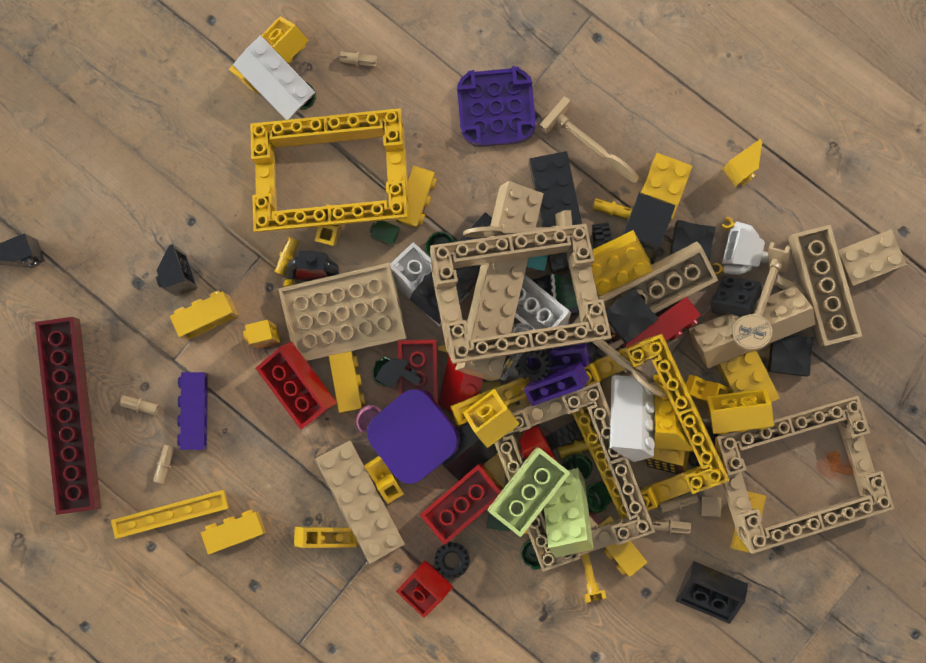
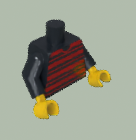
[283,251,339,287]

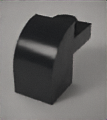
[375,359,422,390]

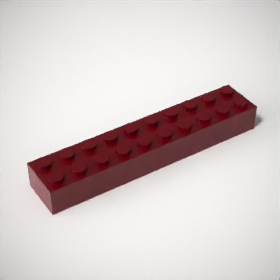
[35,317,101,515]

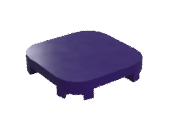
[457,66,536,147]
[367,389,460,484]

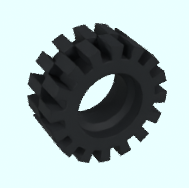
[592,222,612,248]
[515,349,553,382]
[545,420,582,450]
[434,542,470,578]

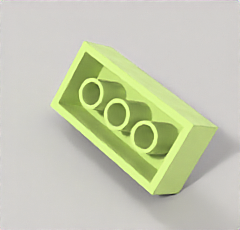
[487,447,570,537]
[544,468,594,558]

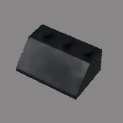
[156,244,197,296]
[442,423,498,480]
[676,561,748,624]

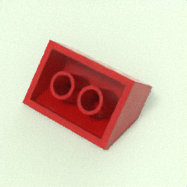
[438,356,483,413]

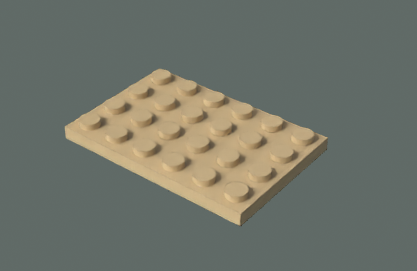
[278,263,408,361]

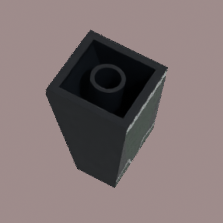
[533,274,580,316]

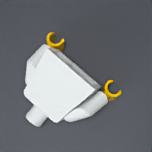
[712,217,768,275]

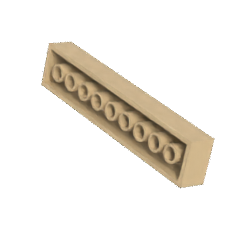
[455,181,543,381]

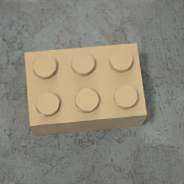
[838,229,907,288]

